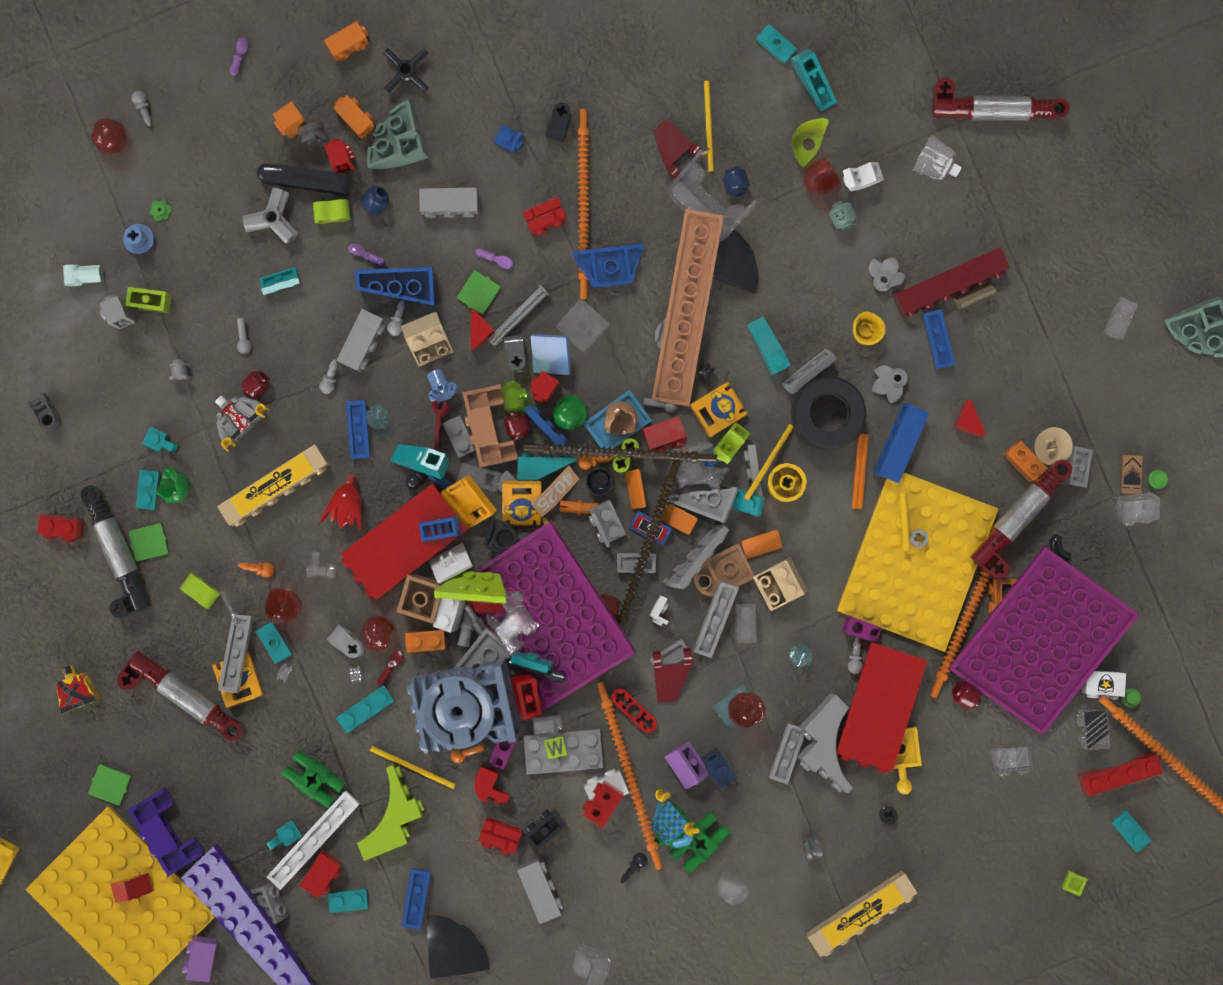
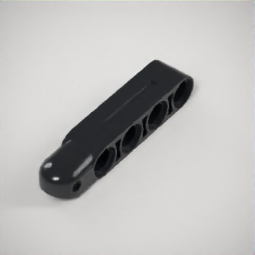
[257,163,352,196]

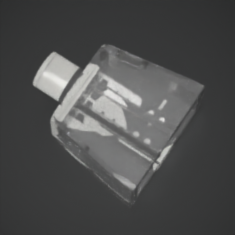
[912,135,961,180]

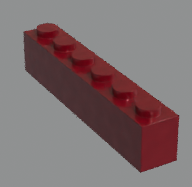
[893,247,1010,318]

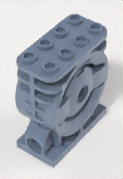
[407,657,521,754]

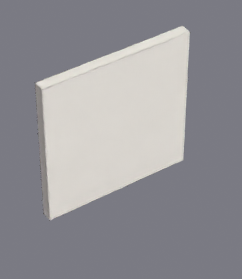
[429,543,473,585]

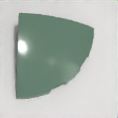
[367,99,429,170]
[1165,296,1223,357]

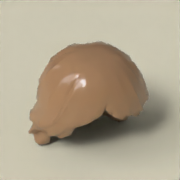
[604,401,639,435]

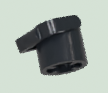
[483,519,518,554]

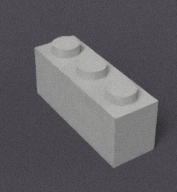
[419,188,479,218]
[337,309,386,372]
[517,858,563,924]

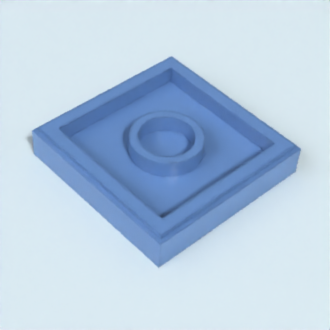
[531,334,571,375]

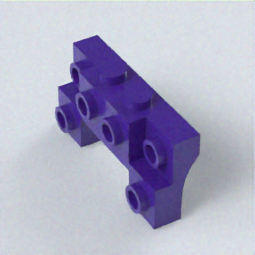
[128,787,205,876]

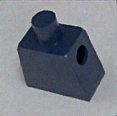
[701,748,737,789]

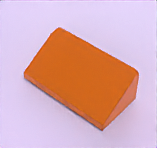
[625,469,646,509]
[740,529,783,559]

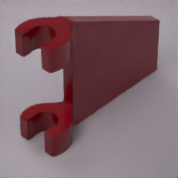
[653,118,703,181]
[431,400,450,452]
[652,647,692,703]

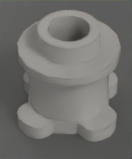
[169,359,191,381]

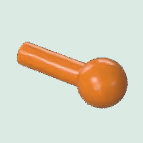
[450,743,486,763]

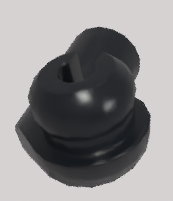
[1049,534,1071,562]

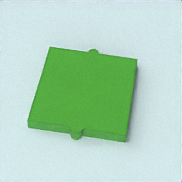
[457,270,501,315]
[128,523,169,562]
[88,764,131,806]

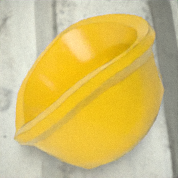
[853,311,885,345]

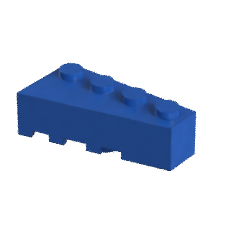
[355,267,436,306]

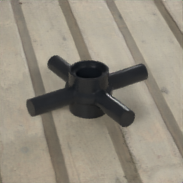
[383,47,429,93]

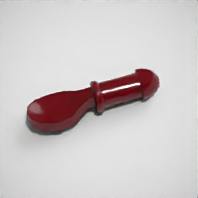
[377,650,404,686]

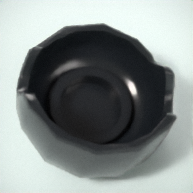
[586,466,615,496]

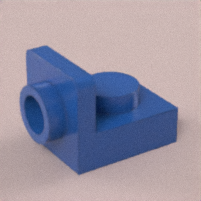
[494,125,524,153]

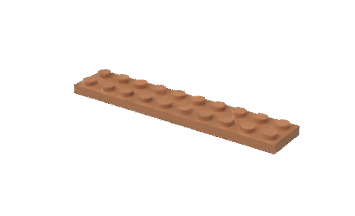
[652,209,724,406]

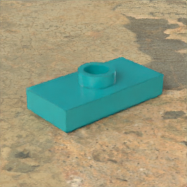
[756,24,797,64]
[256,621,293,664]
[510,652,554,673]

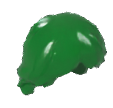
[553,395,589,431]
[156,467,190,503]

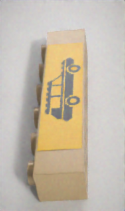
[217,444,330,527]
[806,870,917,957]

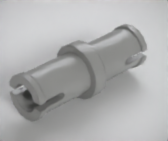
[457,609,477,647]

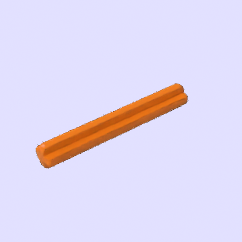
[852,433,869,509]

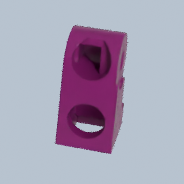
[842,615,882,642]
[489,741,516,770]

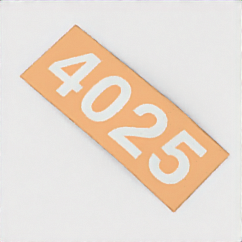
[531,465,579,517]

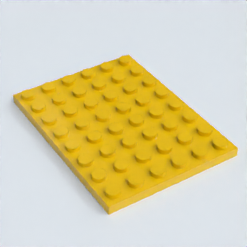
[836,473,999,652]
[25,805,216,985]

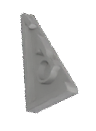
[667,487,739,524]

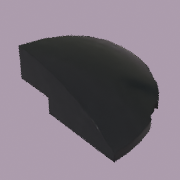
[713,223,758,294]
[427,915,490,979]

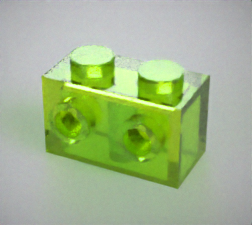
[501,381,528,413]

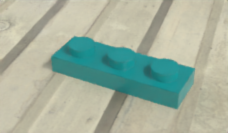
[336,685,395,734]

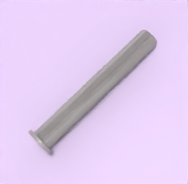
[488,284,550,346]

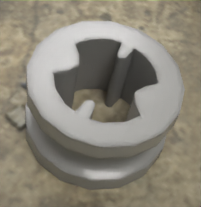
[910,530,928,547]

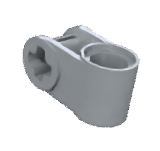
[327,624,365,658]

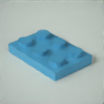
[584,390,652,449]

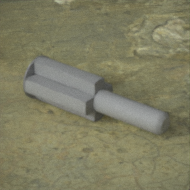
[465,605,487,636]

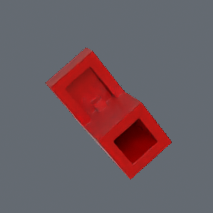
[474,765,511,805]

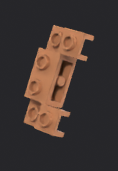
[462,384,518,468]

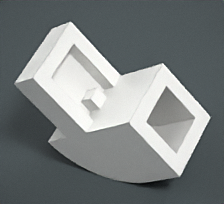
[843,162,884,192]

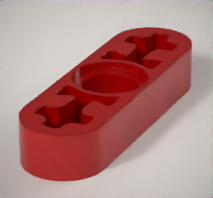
[612,688,657,733]

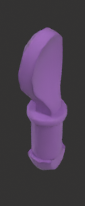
[230,37,249,76]
[348,243,385,266]
[475,248,513,269]

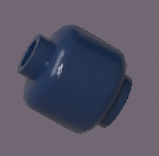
[722,167,750,197]
[361,186,390,215]

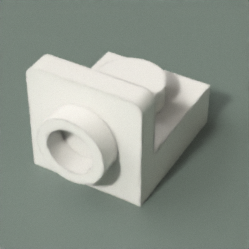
[649,595,669,626]

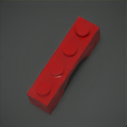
[1077,752,1163,796]

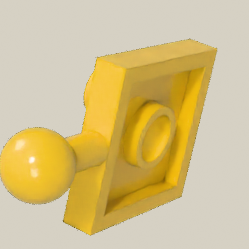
[894,727,922,794]

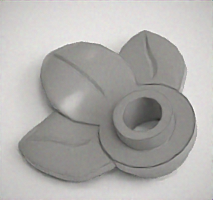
[869,257,906,291]
[872,365,908,403]

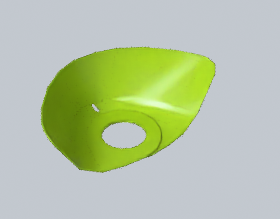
[792,118,829,168]

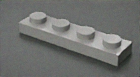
[693,580,739,658]
[218,614,253,693]

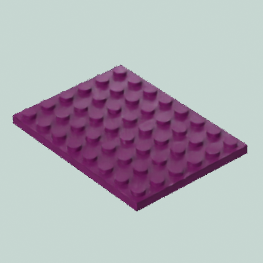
[475,521,636,711]
[949,546,1140,735]

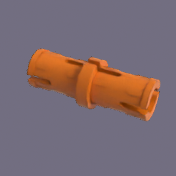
[559,500,599,515]

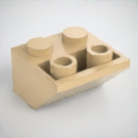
[401,312,454,367]
[753,557,808,611]

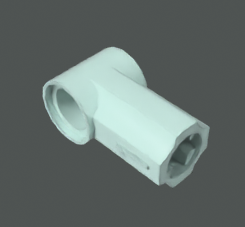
[63,264,104,286]

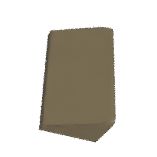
[953,283,997,310]

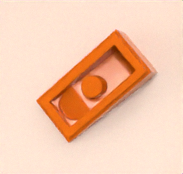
[662,502,698,536]

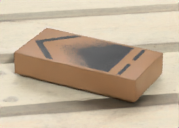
[1120,455,1143,494]

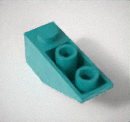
[390,444,450,480]
[517,453,576,481]

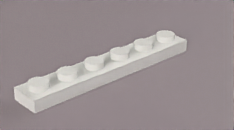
[267,790,360,890]

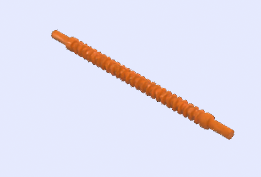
[929,550,1003,699]
[597,681,663,870]
[1099,695,1223,814]

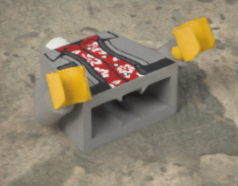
[215,395,270,452]

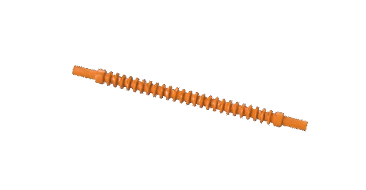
[577,109,590,300]

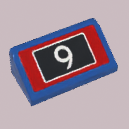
[629,511,672,546]

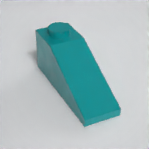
[790,49,837,112]
[746,317,791,376]

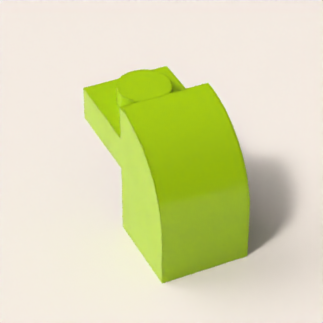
[712,422,751,464]

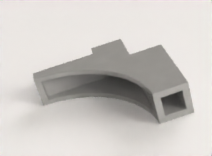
[797,693,853,793]

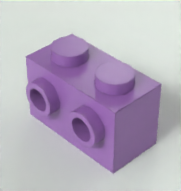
[665,741,710,789]
[183,936,216,982]

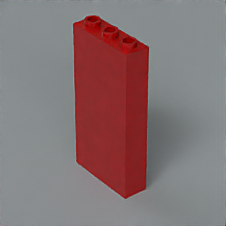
[340,484,469,600]
[836,642,927,774]

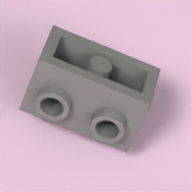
[99,295,136,329]

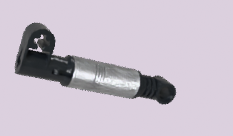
[80,485,152,618]

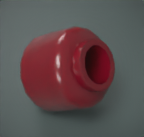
[241,371,270,399]
[504,411,531,440]
[952,681,981,710]

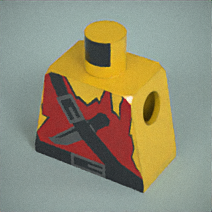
[56,665,101,714]

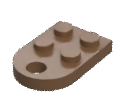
[693,543,755,597]

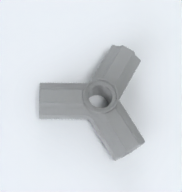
[242,188,299,245]

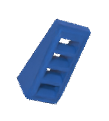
[418,516,462,542]

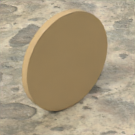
[1034,427,1073,465]

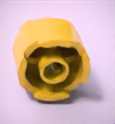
[766,463,807,502]

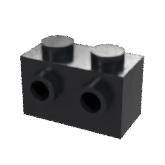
[524,808,566,852]

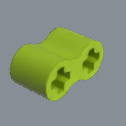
[313,199,351,224]
[613,438,639,473]
[180,572,221,609]

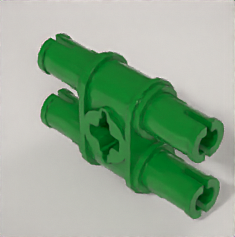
[281,750,346,809]
[669,811,731,874]

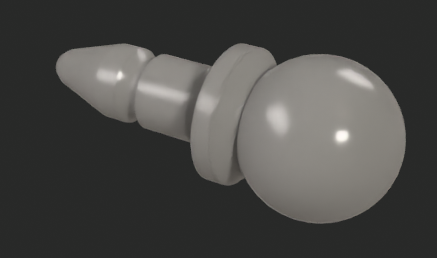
[131,91,151,127]
[387,300,405,336]
[319,359,337,394]
[848,637,863,674]

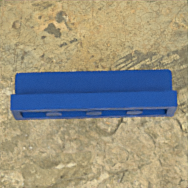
[873,404,929,483]

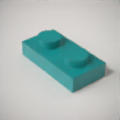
[259,267,300,295]
[136,470,161,510]
[729,487,765,516]
[1110,810,1152,853]
[328,888,369,913]

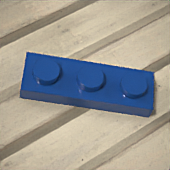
[922,309,955,370]
[346,400,371,459]
[523,405,569,446]
[401,868,431,930]

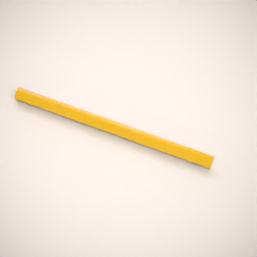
[704,80,714,172]
[744,424,794,500]
[370,746,456,789]

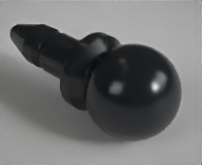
[406,471,426,490]
[620,853,648,883]

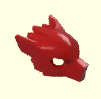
[319,475,363,530]

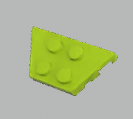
[434,571,507,603]

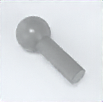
[237,318,252,354]
[643,398,679,413]

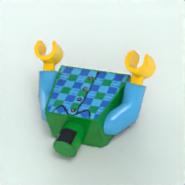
[651,788,699,849]

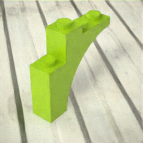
[357,763,425,861]

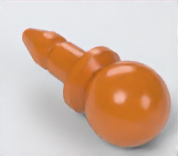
[578,455,614,470]
[238,562,275,578]

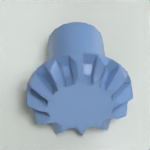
[123,224,155,255]
[427,369,459,403]

